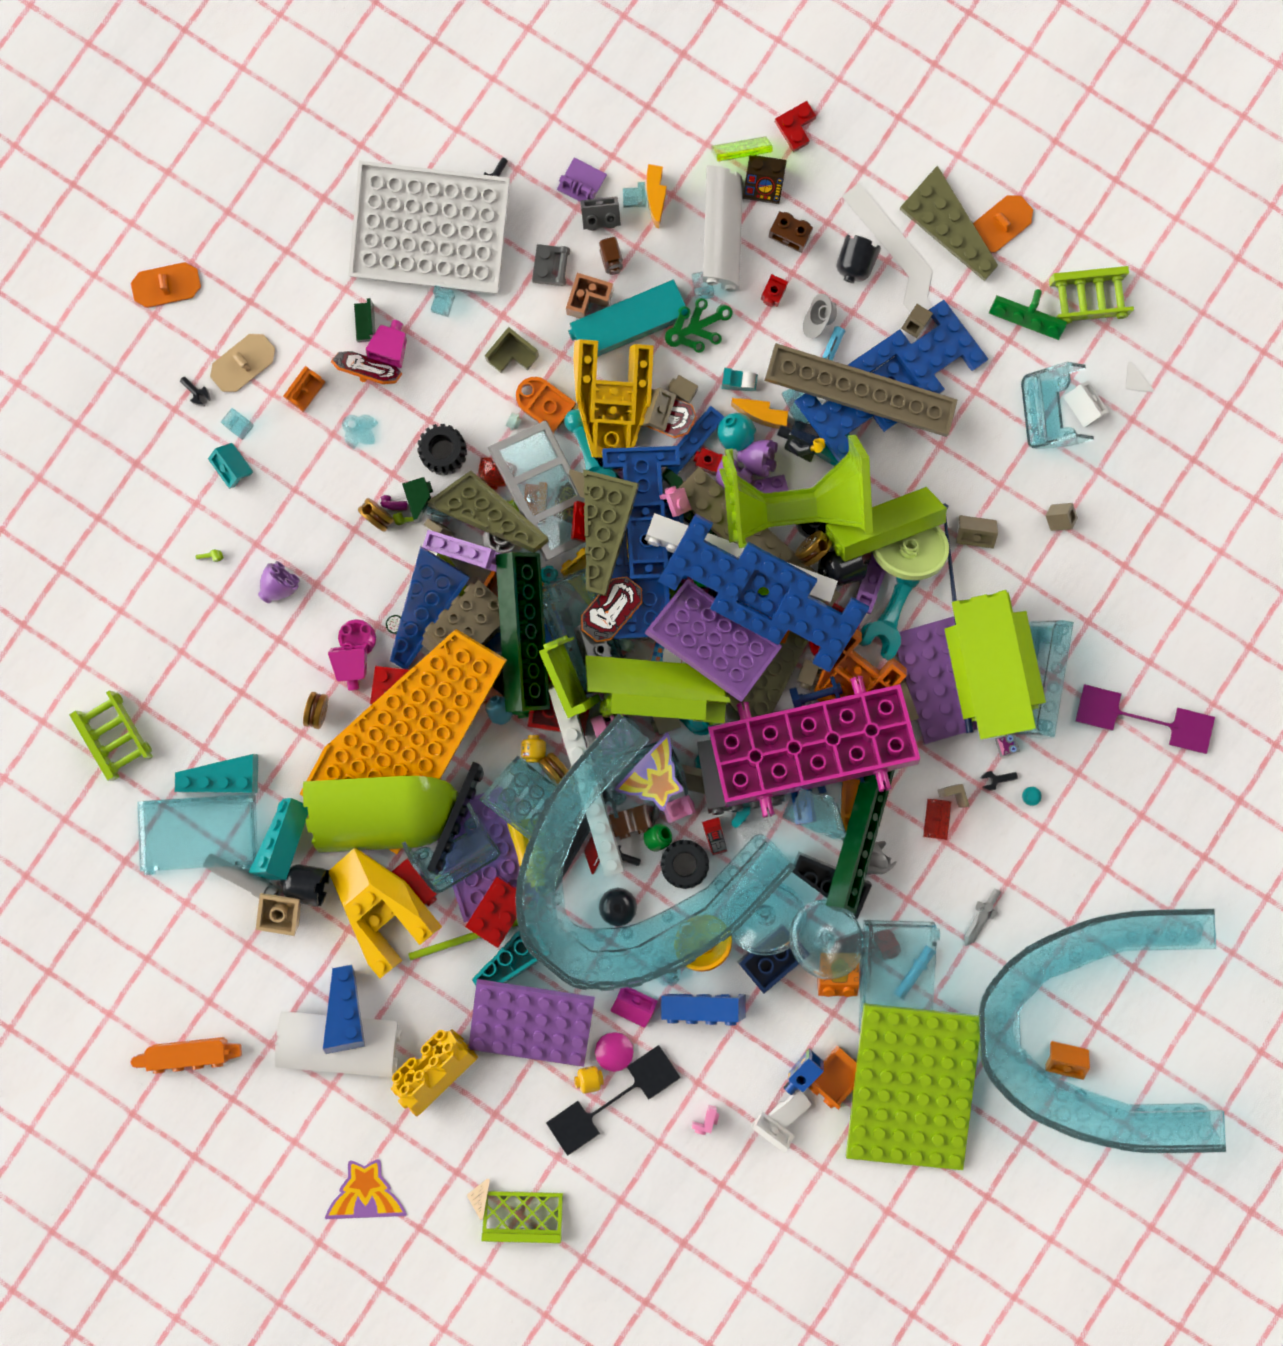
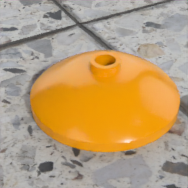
[674,915,732,972]

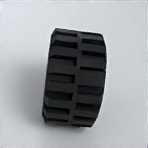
[417,424,467,475]
[661,840,709,889]

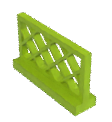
[481,1191,563,1243]

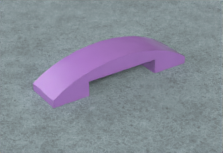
[855,553,886,614]

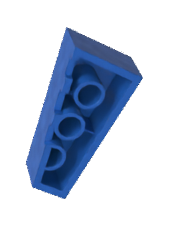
[323,965,365,1054]
[661,994,746,1026]

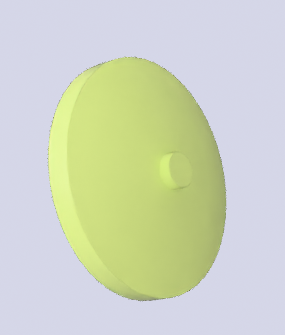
[872,526,949,580]

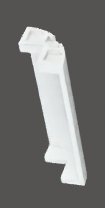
[703,165,743,292]
[275,1011,401,1077]

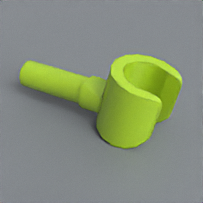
[393,512,421,526]
[195,549,224,562]

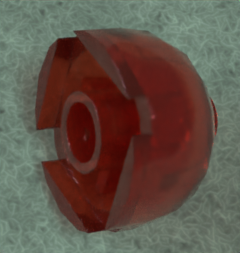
[478,456,517,490]

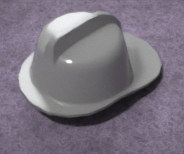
[803,294,837,339]

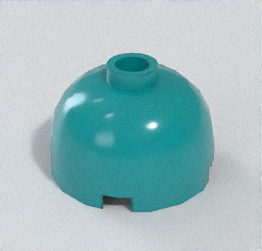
[717,413,756,451]

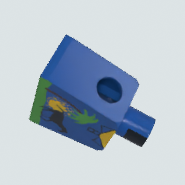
[783,1048,824,1095]

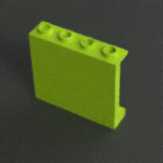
[539,635,601,718]

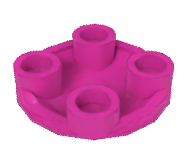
[338,619,376,654]
[595,1032,634,1072]

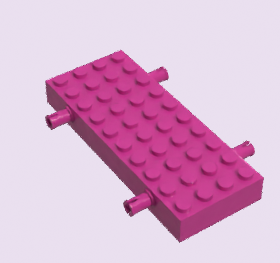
[708,676,920,818]

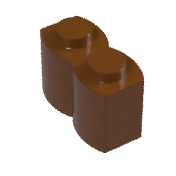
[599,237,623,275]
[609,804,652,840]

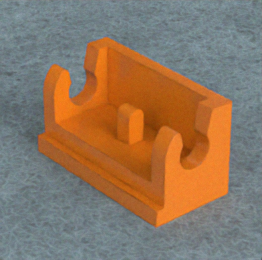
[283,366,326,412]

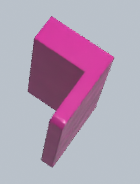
[610,984,658,1028]

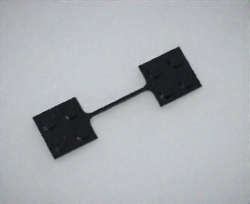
[546,1045,681,1156]

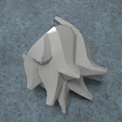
[866,841,896,875]

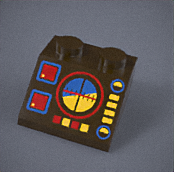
[743,154,787,204]

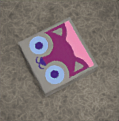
[995,733,1020,757]

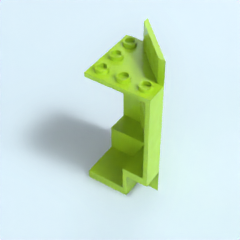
[944,590,1046,740]
[585,655,730,726]

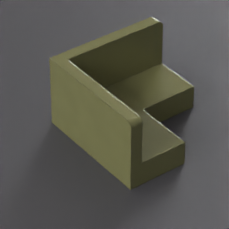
[485,327,539,373]

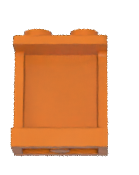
[808,1045,856,1110]

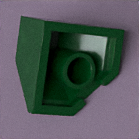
[402,477,433,523]

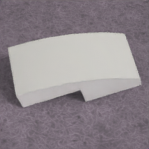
[768,1089,812,1128]

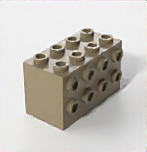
[422,580,500,652]

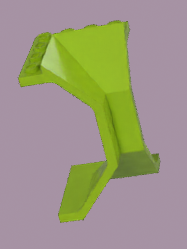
[719,434,873,548]

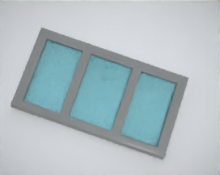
[488,420,585,561]

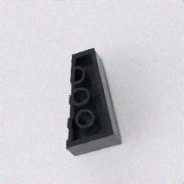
[791,851,872,921]

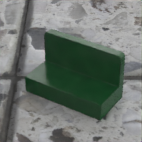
[354,298,376,342]

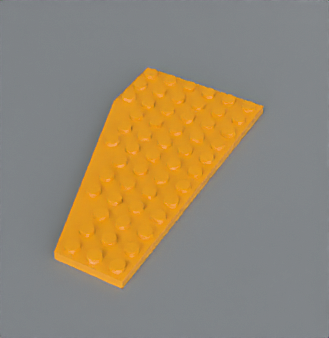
[300,629,507,854]

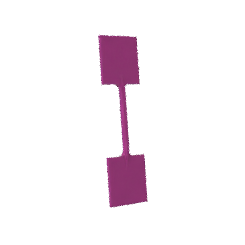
[1075,684,1215,754]

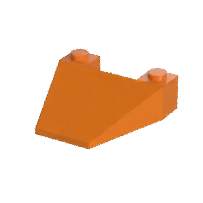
[814,629,907,702]

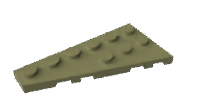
[900,166,998,281]
[583,469,639,596]
[427,471,549,553]
[726,631,809,717]

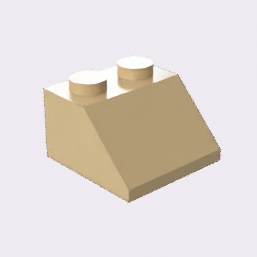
[255,893,301,936]

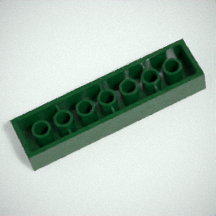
[495,552,550,712]

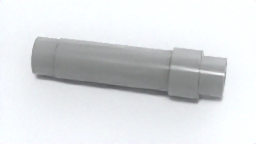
[203,853,279,898]

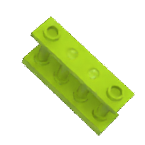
[1049,266,1134,324]
[69,691,153,781]

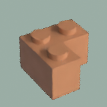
[566,273,614,319]

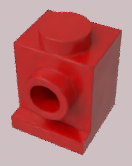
[760,274,788,307]
[693,448,724,476]

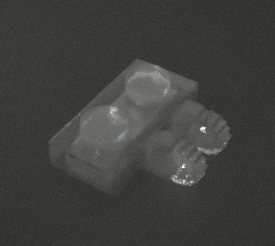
[735,809,778,847]

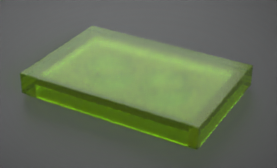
[711,136,773,162]

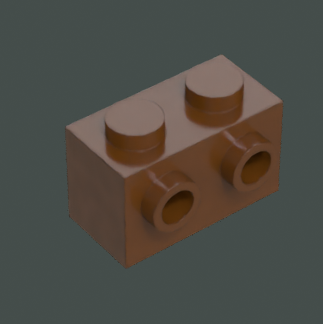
[768,211,813,253]

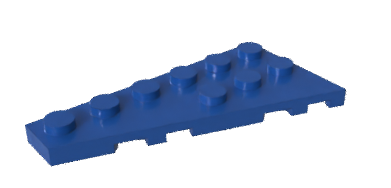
[390,546,470,669]

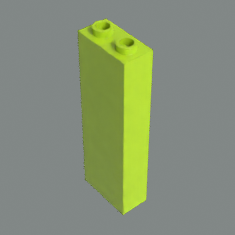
[825,487,947,562]

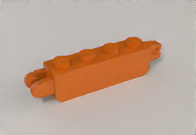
[130,1037,242,1074]

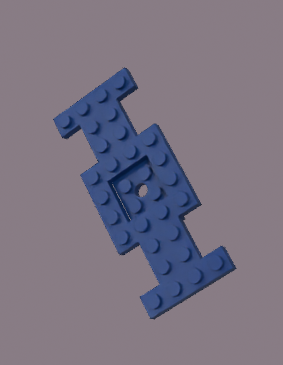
[794,300,988,462]
[602,446,687,640]
[658,514,869,672]

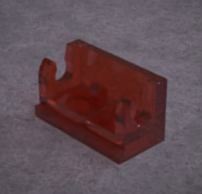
[923,799,952,840]

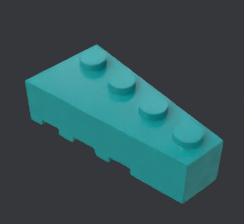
[174,754,259,793]

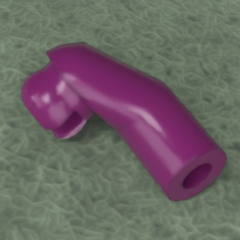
[380,495,408,511]

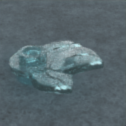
[342,414,378,449]

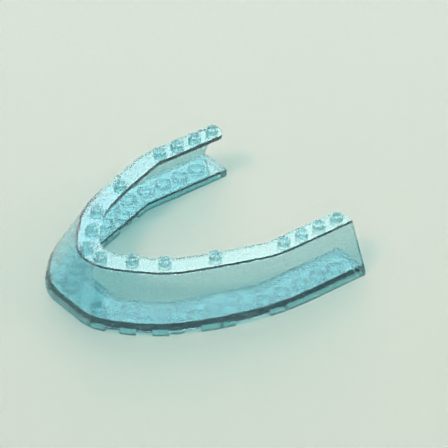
[516,714,796,991]
[979,908,1226,1153]

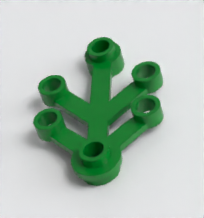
[665,298,733,353]

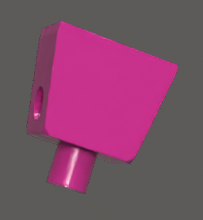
[365,320,407,368]
[328,644,367,691]

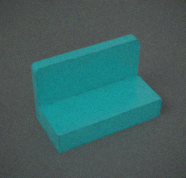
[208,443,253,489]

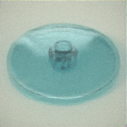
[727,881,806,955]
[789,899,864,980]

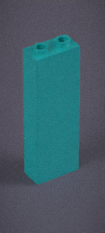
[568,279,688,357]

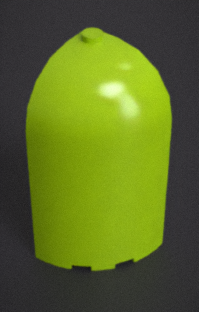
[303,776,458,853]

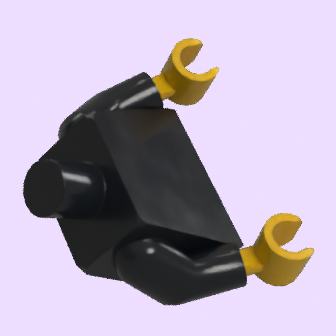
[777,421,825,463]

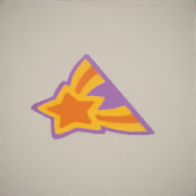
[615,733,683,811]
[325,1159,407,1219]

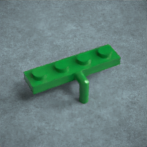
[989,289,1067,340]

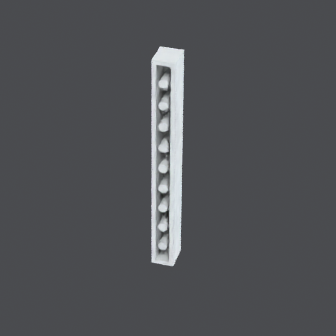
[645,513,838,605]
[548,687,624,877]

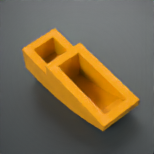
[647,164,667,228]
[731,398,788,429]

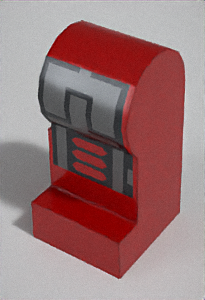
[701,817,728,856]

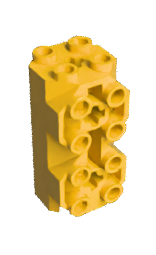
[391,1029,478,1117]

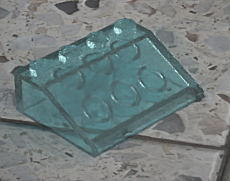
[480,755,578,849]

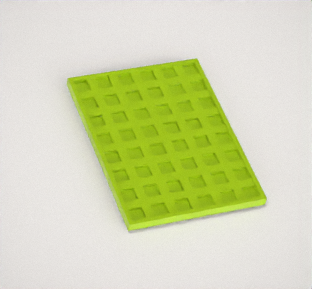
[845,1003,982,1170]

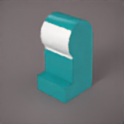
[721,368,758,392]

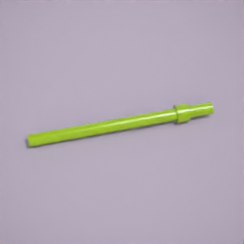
[408,917,521,960]

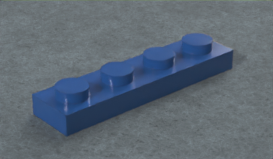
[666,406,724,475]

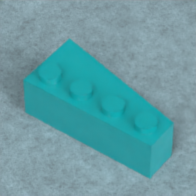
[249,798,308,880]
[472,920,551,986]

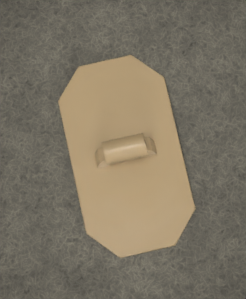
[210,334,275,392]

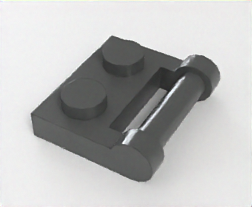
[532,244,570,286]

